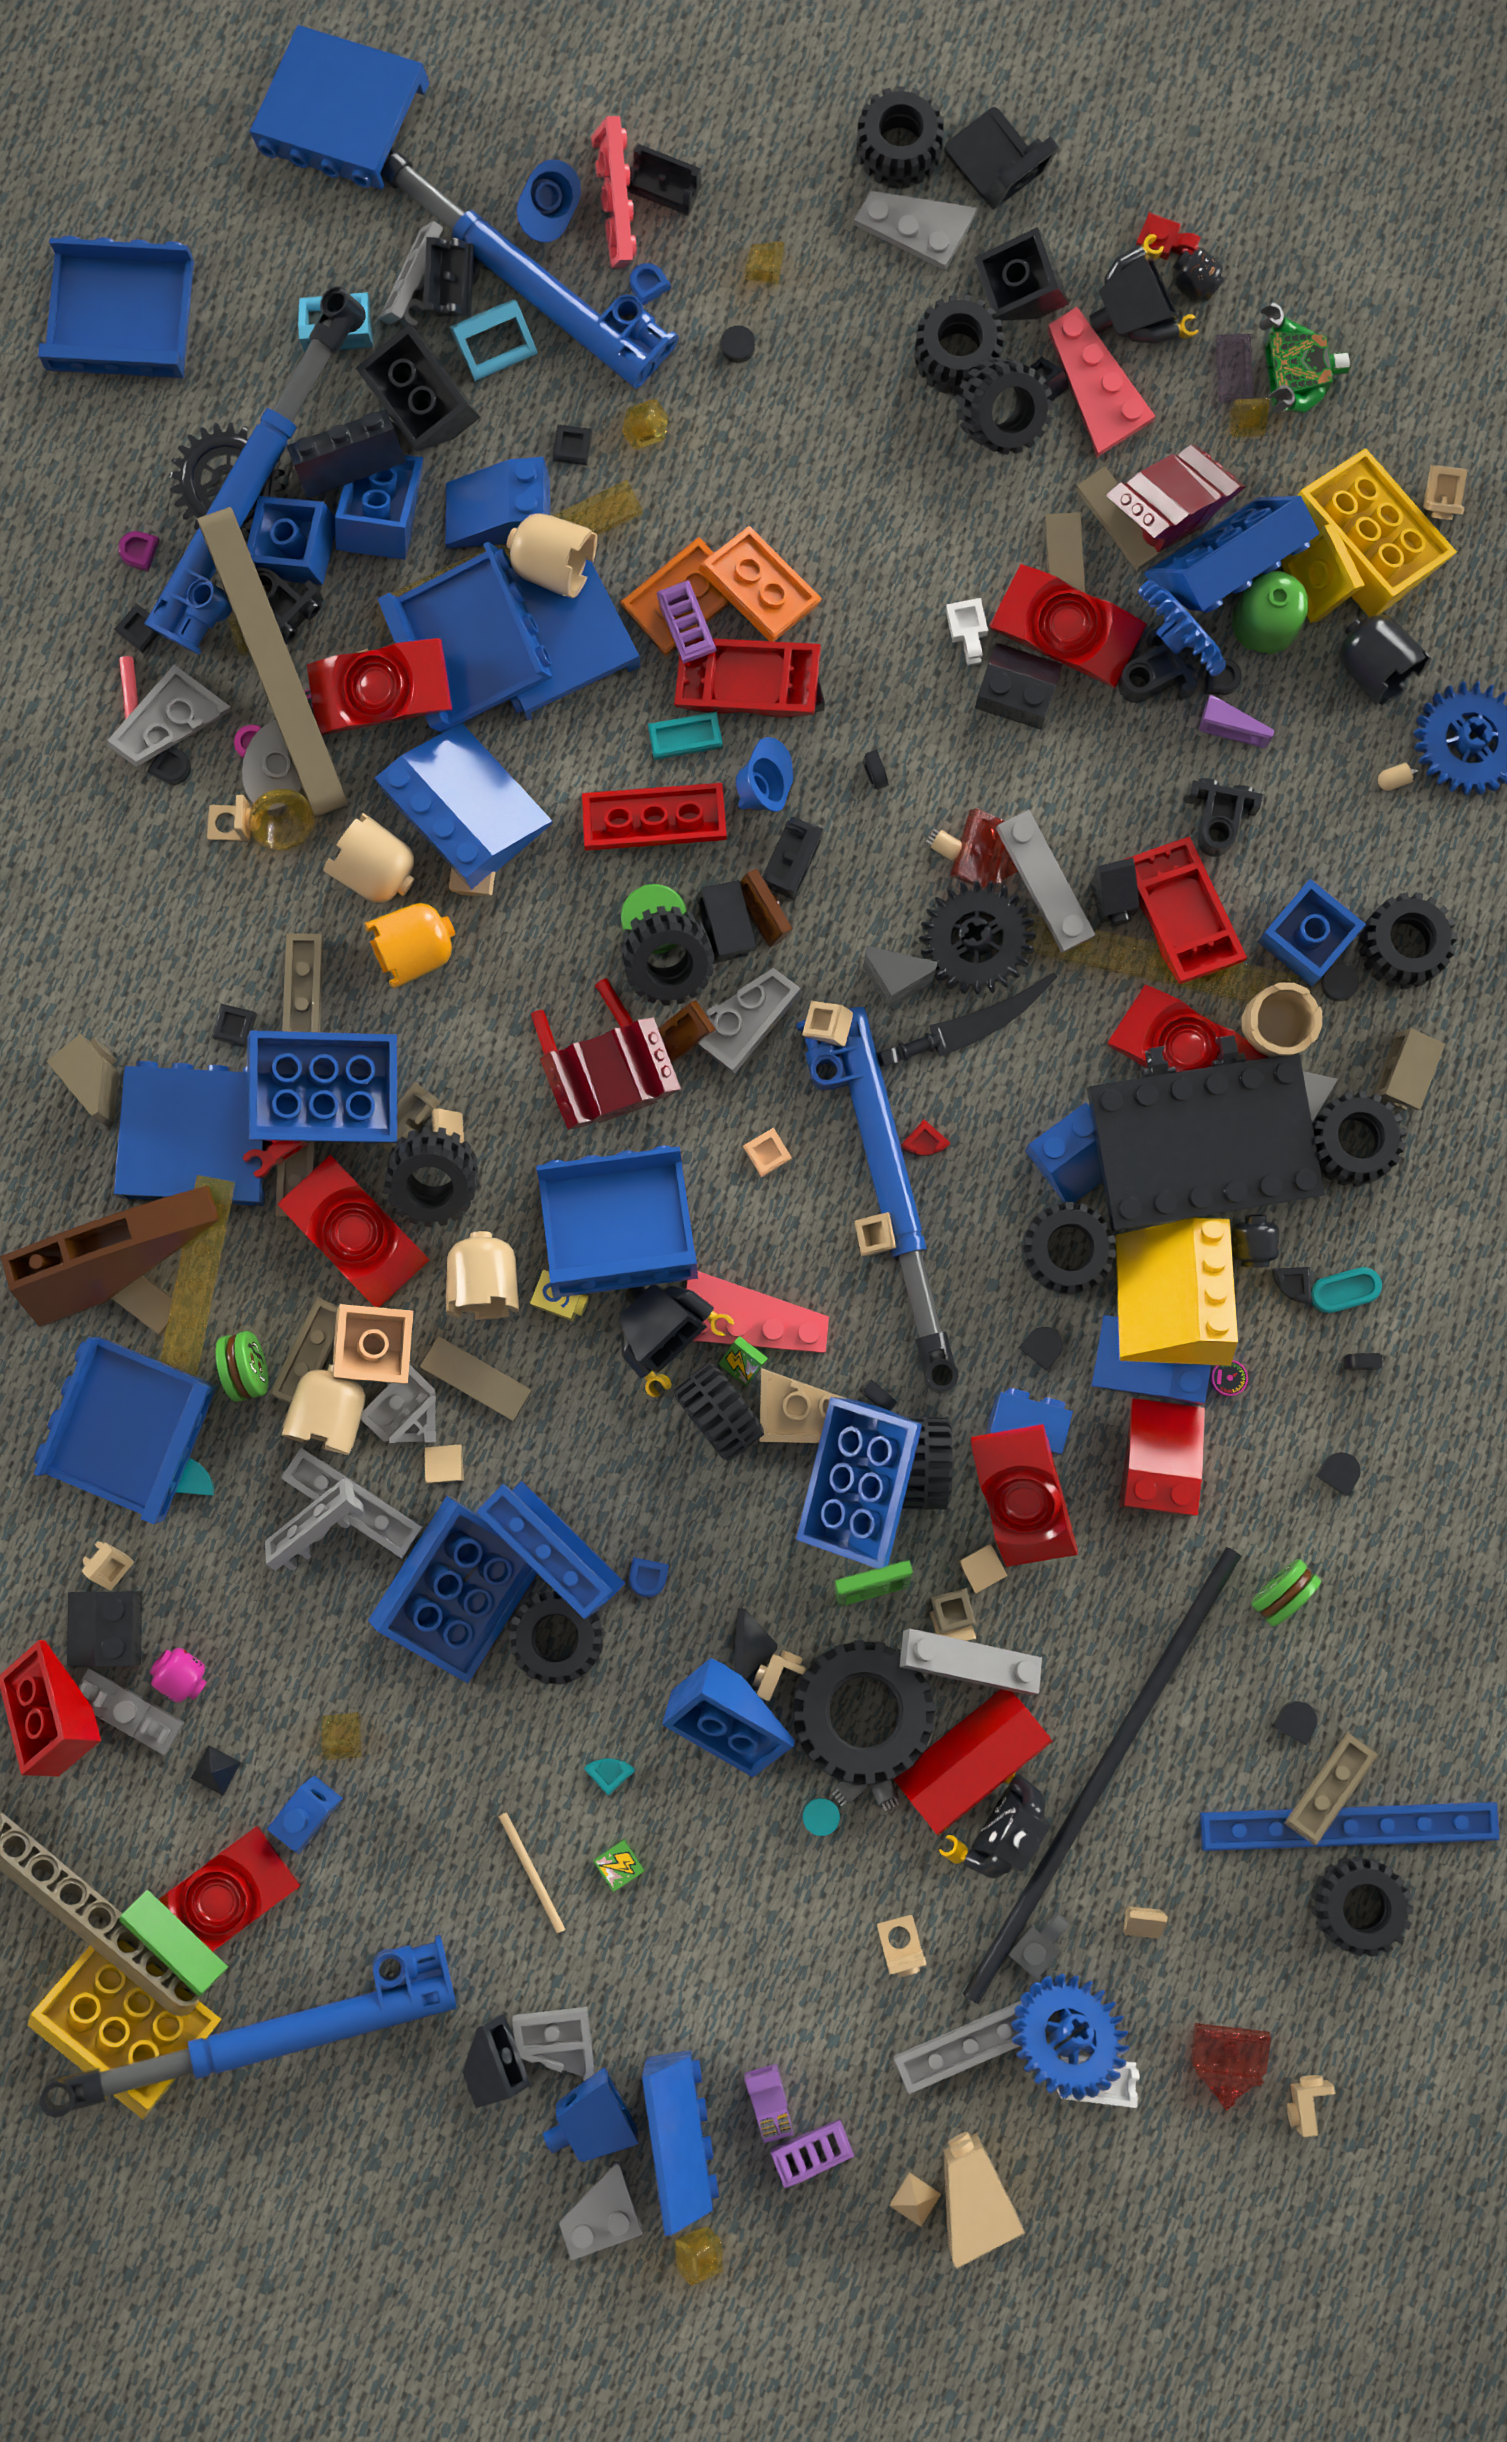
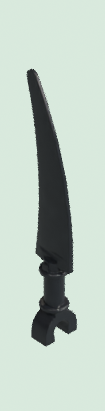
[877,973,1057,1067]

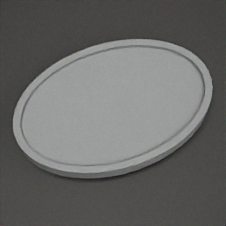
[242,720,302,811]

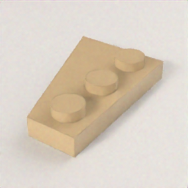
[760,1368,847,1443]

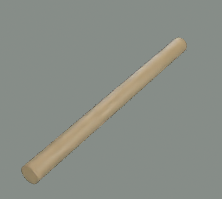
[498,1812,565,1933]

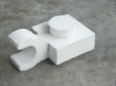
[946,598,988,666]

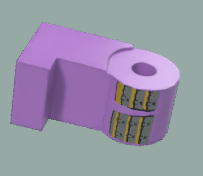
[745,2064,794,2143]

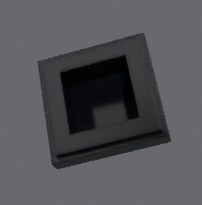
[191,1745,241,1796]

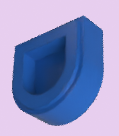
[630,263,671,306]
[629,1557,669,1597]

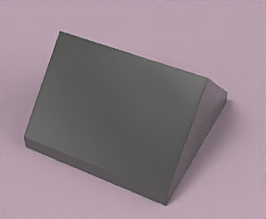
[863,946,937,1009]

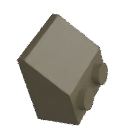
[46,1034,119,1127]

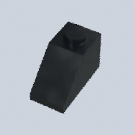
[1090,858,1139,926]
[462,2014,531,2108]

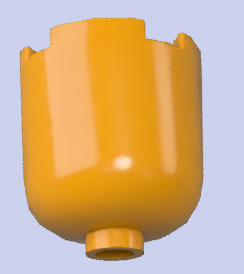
[364,903,456,989]

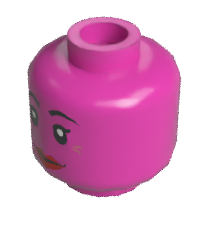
[149,1648,206,1703]

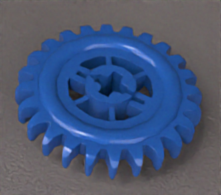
[1138,580,1226,676]
[1413,681,1507,795]
[1011,1974,1129,2100]

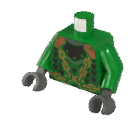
[1259,303,1349,414]

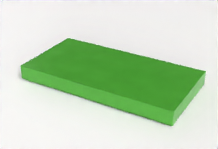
[835,1560,913,1607]

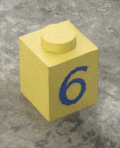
[530,1270,589,1321]

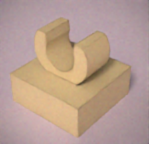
[82,1541,134,1591]

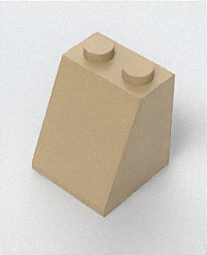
[944,2132,1025,2269]

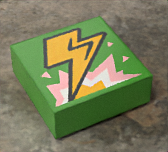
[719,1336,768,1386]
[593,1839,645,1892]

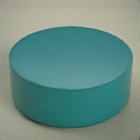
[803,1797,840,1836]

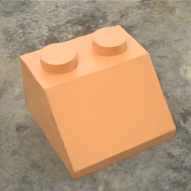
[333,1304,413,1384]

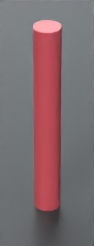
[119,656,139,719]

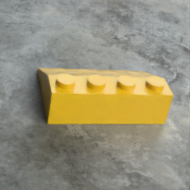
[1297,448,1457,617]
[1115,1217,1238,1366]
[27,1926,222,2119]

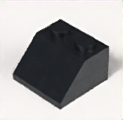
[974,227,1069,321]
[975,643,1063,730]
[67,1591,142,1667]

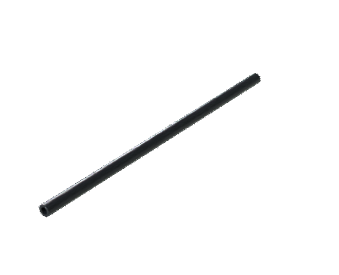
[963,1547,1242,2004]

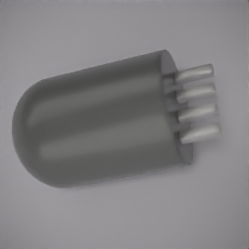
[869,1779,899,1811]
[832,1781,869,1806]

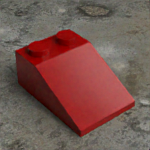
[1119,1398,1205,1516]
[0,1640,101,1777]

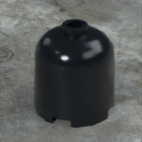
[1339,614,1432,706]

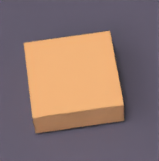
[743,1128,792,1178]

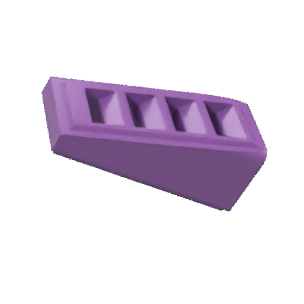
[657,581,716,664]
[1199,695,1274,748]
[771,2119,854,2188]

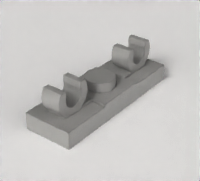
[379,221,448,327]
[265,1477,364,1571]
[78,1668,185,1755]

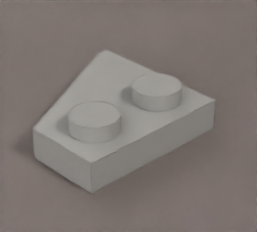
[512,2007,595,2081]
[559,2162,643,2260]

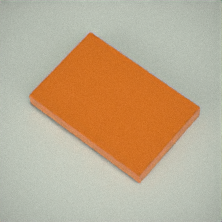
[699,526,822,641]
[620,537,731,657]

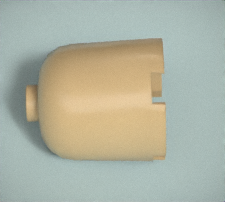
[507,513,597,598]
[323,813,415,903]
[1242,983,1322,1057]
[446,1231,519,1320]
[282,1364,365,1455]

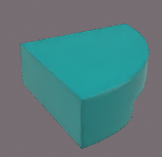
[176,1458,214,1496]
[583,1758,636,1796]

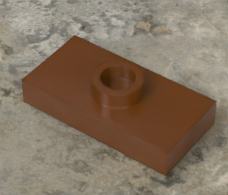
[740,869,793,948]
[658,1000,716,1064]

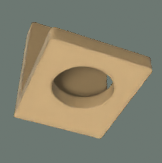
[207,795,256,841]
[877,1915,926,1977]

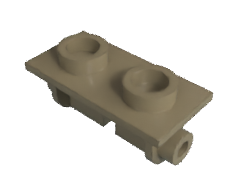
[377,1081,440,1154]

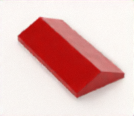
[582,783,727,851]
[893,1689,1053,1836]

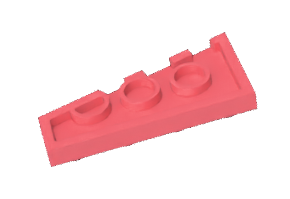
[591,116,637,268]
[1047,307,1155,457]
[686,1271,829,1353]

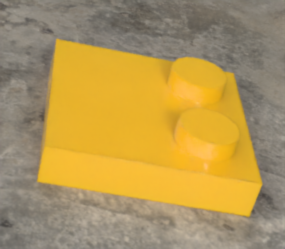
[1281,523,1365,623]

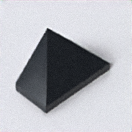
[734,1608,778,1679]

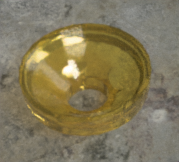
[249,789,315,850]

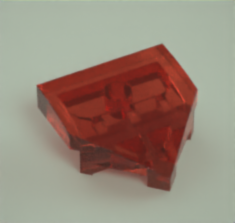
[950,808,1018,888]
[1191,2023,1271,2111]

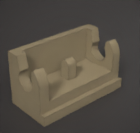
[1373,1028,1445,1110]

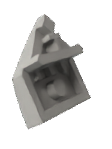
[361,1364,436,1443]

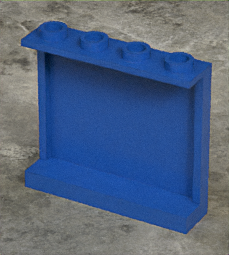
[250,25,429,190]
[38,236,194,378]
[377,542,553,733]
[509,560,641,721]
[114,1061,266,1206]
[536,1145,698,1298]
[33,1336,218,1525]
[476,1481,625,1619]

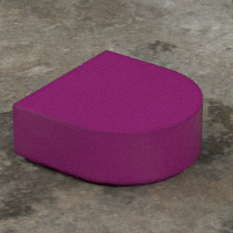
[118,531,160,572]

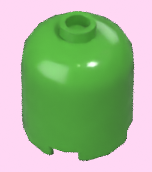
[1232,571,1308,655]

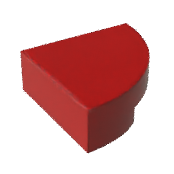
[901,1119,951,1156]

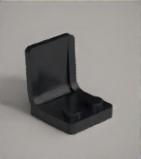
[944,107,1059,211]

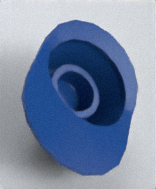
[516,159,581,242]
[736,737,794,812]

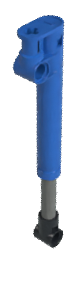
[380,147,679,389]
[144,286,366,656]
[796,1007,959,1393]
[40,1935,457,2117]

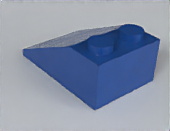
[335,455,423,560]
[446,457,550,548]
[1091,1315,1211,1406]
[662,1658,795,1777]

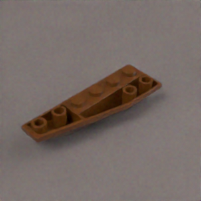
[0,1186,219,1327]

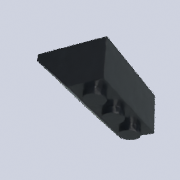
[356,323,480,451]
[287,409,406,499]

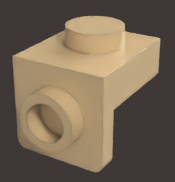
[1423,465,1468,520]
[752,1650,807,1701]
[1287,2075,1335,2137]

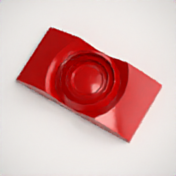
[989,564,1147,689]
[306,638,452,735]
[674,638,821,718]
[1124,836,1247,984]
[1107,984,1268,1072]
[277,1155,430,1308]
[971,1424,1078,1567]
[158,1826,301,1952]

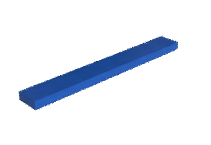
[1200,1802,1500,1851]

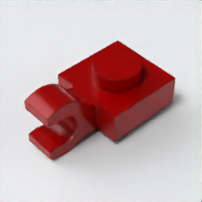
[1136,212,1201,260]
[242,1141,309,1178]

